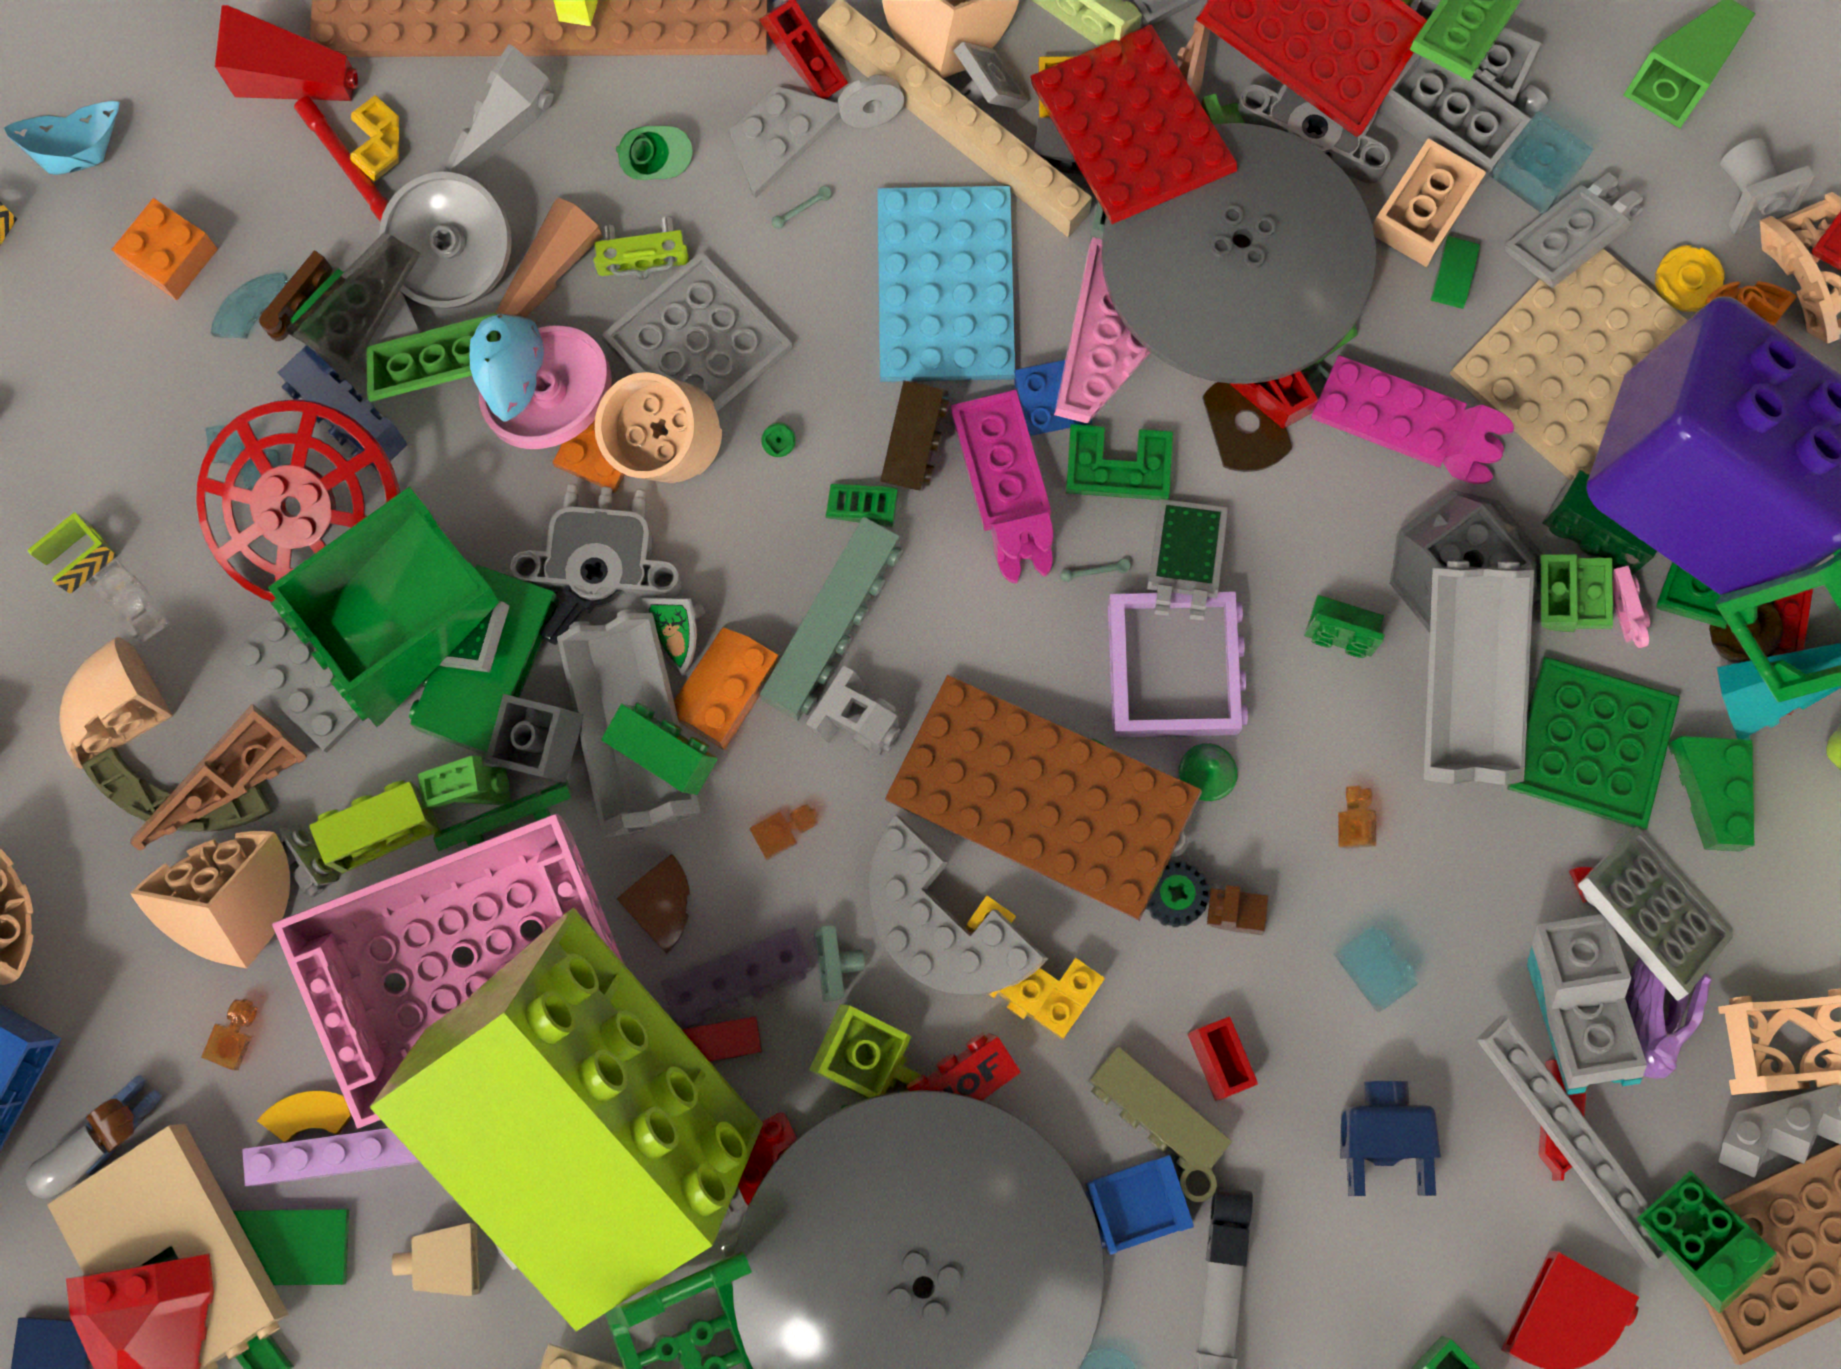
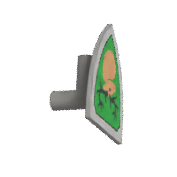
[642,597,705,676]

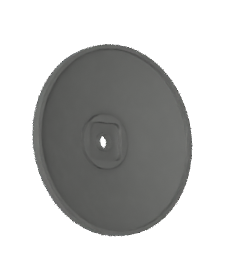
[1101,123,1376,384]

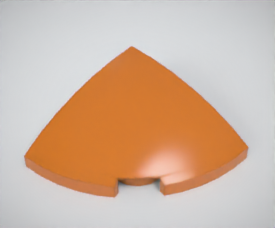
[1705,281,1798,326]

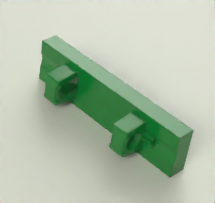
[433,780,572,852]

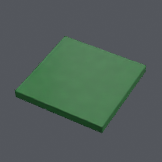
[1507,656,1680,831]

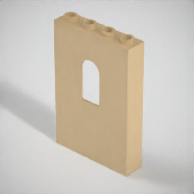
[47,1124,289,1369]

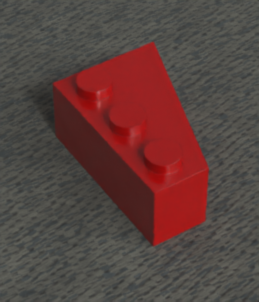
[1228,371,1319,429]

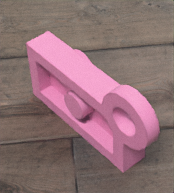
[1612,566,1650,648]

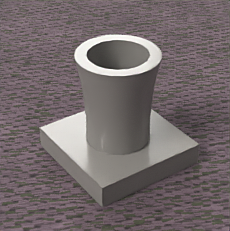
[1720,138,1814,235]

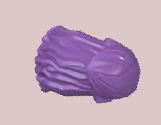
[1625,957,1711,1079]

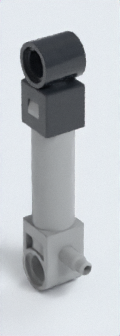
[1194,1187,1253,1369]

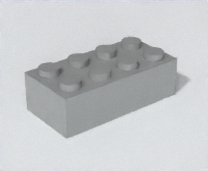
[1378,52,1531,185]

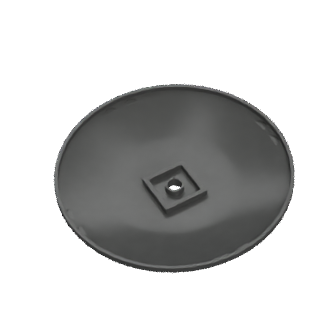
[733,1090,1104,1369]

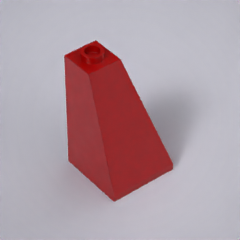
[215,5,358,101]

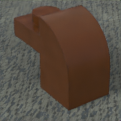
[1207,885,1268,935]

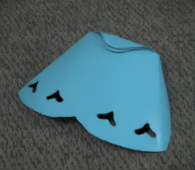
[4,101,120,175]
[469,314,544,422]

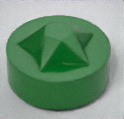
[761,422,796,457]

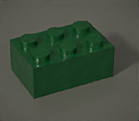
[1542,470,1657,575]

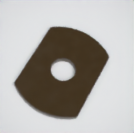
[1202,382,1292,472]

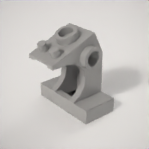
[806,666,902,755]

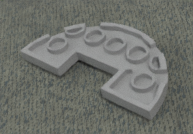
[869,815,1048,995]

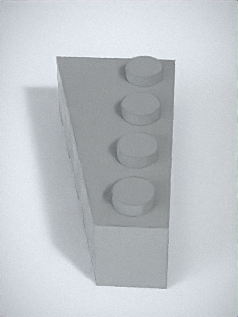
[1411,0,1541,105]

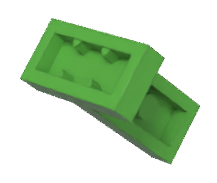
[417,755,511,809]

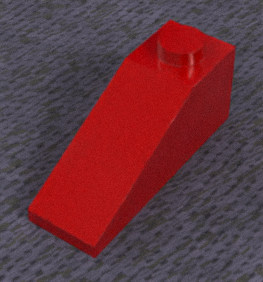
[759,0,848,99]

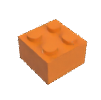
[111,198,218,300]

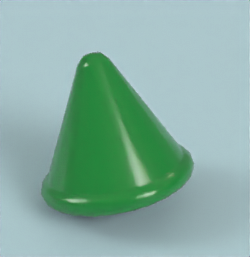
[1179,743,1238,801]

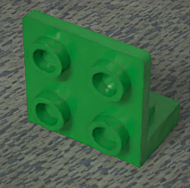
[1304,595,1385,658]

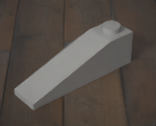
[445,44,554,176]

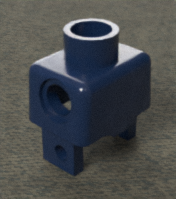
[1340,1081,1441,1196]

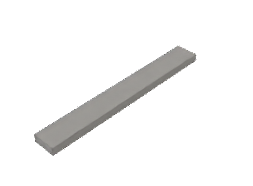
[1476,1016,1668,1270]

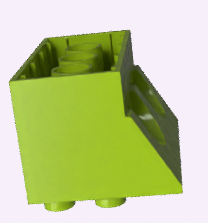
[370,907,763,1331]

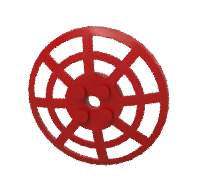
[196,399,400,602]

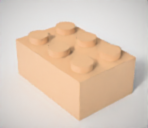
[1373,138,1486,268]

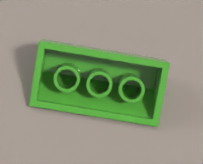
[367,313,501,402]

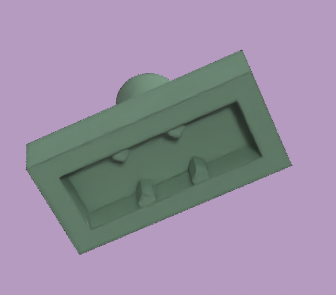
[814,925,865,1002]

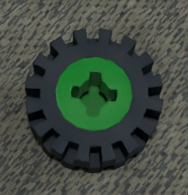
[1146,861,1210,928]

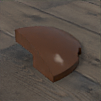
[617,854,690,954]

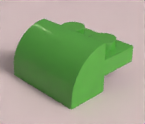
[1540,554,1613,632]

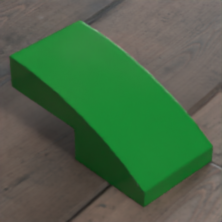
[1430,236,1480,309]

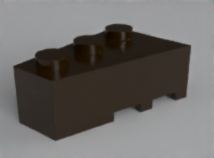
[880,380,950,491]

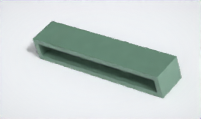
[760,517,903,721]

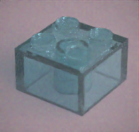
[1490,111,1594,214]

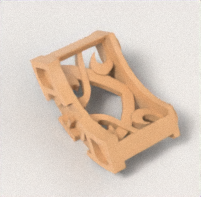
[1760,192,1841,344]
[1718,988,1841,1095]

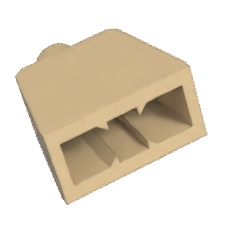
[392,1223,479,1296]

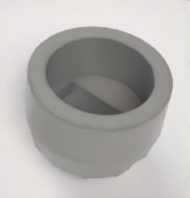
[1518,85,1548,115]

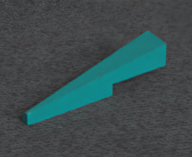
[1717,643,1841,740]

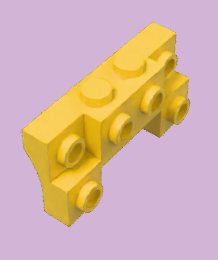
[965,896,1105,1040]

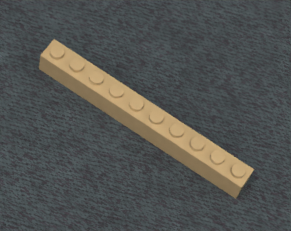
[818,0,1092,237]

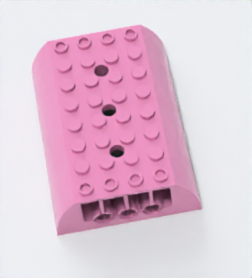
[272,813,624,1129]

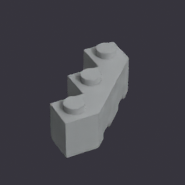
[1719,1085,1841,1178]

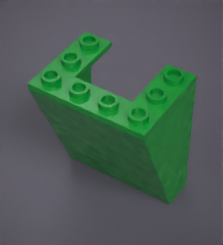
[268,486,499,727]

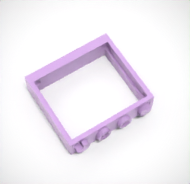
[1108,592,1248,738]

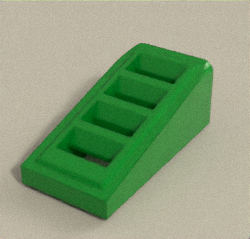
[826,484,898,527]

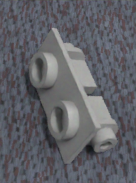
[277,825,339,897]

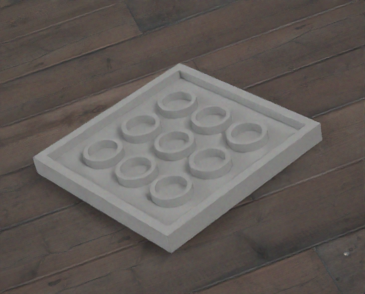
[601,252,792,412]
[1577,826,1733,1001]

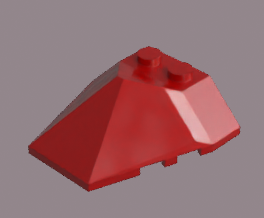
[66,1253,214,1369]

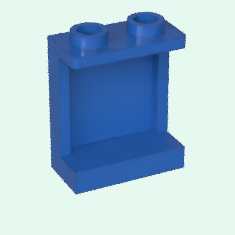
[1084,1155,1194,1255]

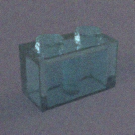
[1334,926,1418,1012]

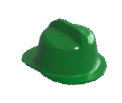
[616,125,693,180]

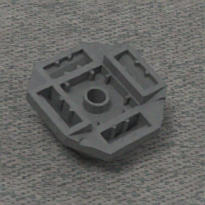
[1389,490,1543,633]

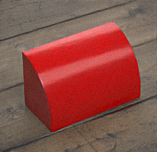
[1187,1016,1258,1101]

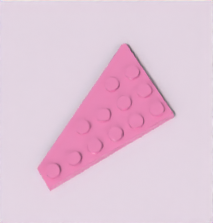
[1054,237,1151,423]

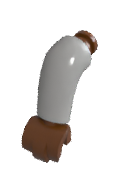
[26,1098,135,1199]

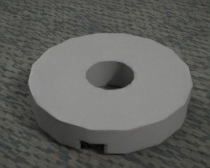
[838,75,904,129]

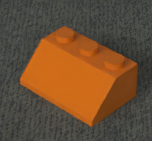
[674,627,780,750]

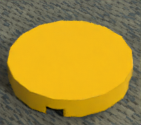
[1655,245,1725,312]

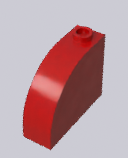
[1501,1251,1639,1369]

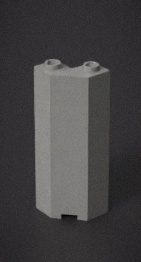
[1424,561,1534,785]
[557,609,700,837]

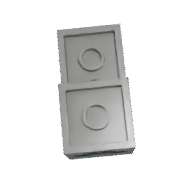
[1527,914,1647,1095]

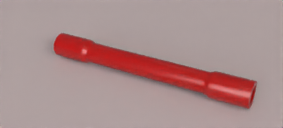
[294,96,389,222]

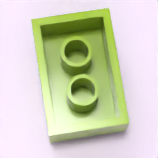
[309,780,440,874]

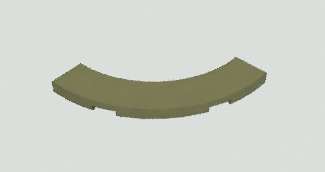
[81,747,273,832]

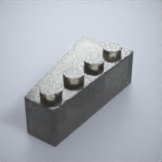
[285,232,421,371]

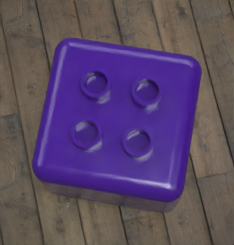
[1587,296,1841,595]

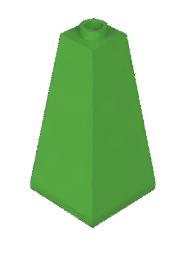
[1623,0,1756,129]

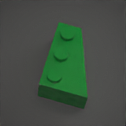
[1668,736,1755,852]

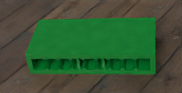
[409,564,560,756]

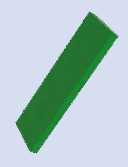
[143,1209,349,1286]

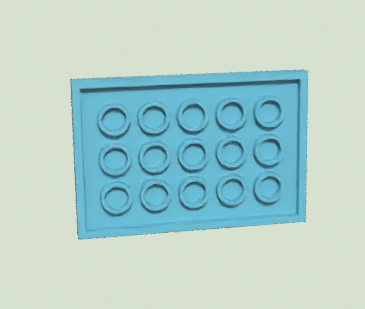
[878,186,1015,382]

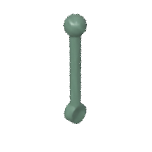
[772,186,831,229]
[1060,559,1131,582]

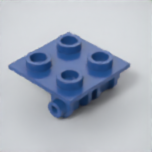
[1014,359,1092,436]

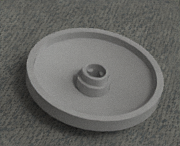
[378,171,512,309]

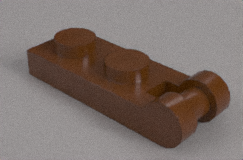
[259,250,333,341]

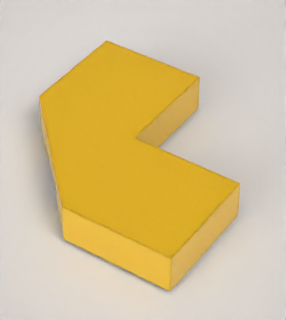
[351,95,399,182]

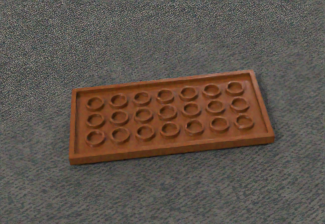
[885,675,1202,921]

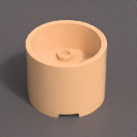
[595,372,722,483]

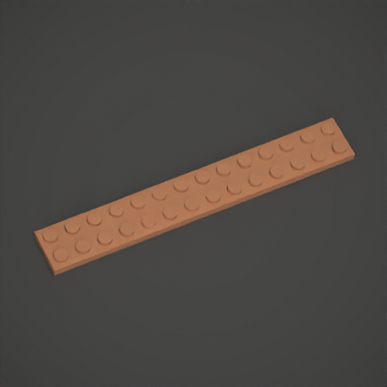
[310,0,768,57]

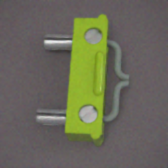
[593,217,690,280]

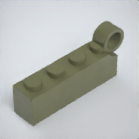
[1088,1046,1232,1202]

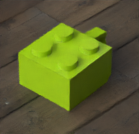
[809,1004,921,1099]

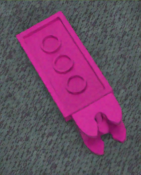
[1311,355,1514,484]
[950,390,1053,584]

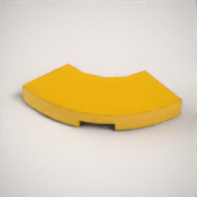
[257,1091,352,1143]

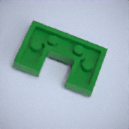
[1066,424,1173,500]

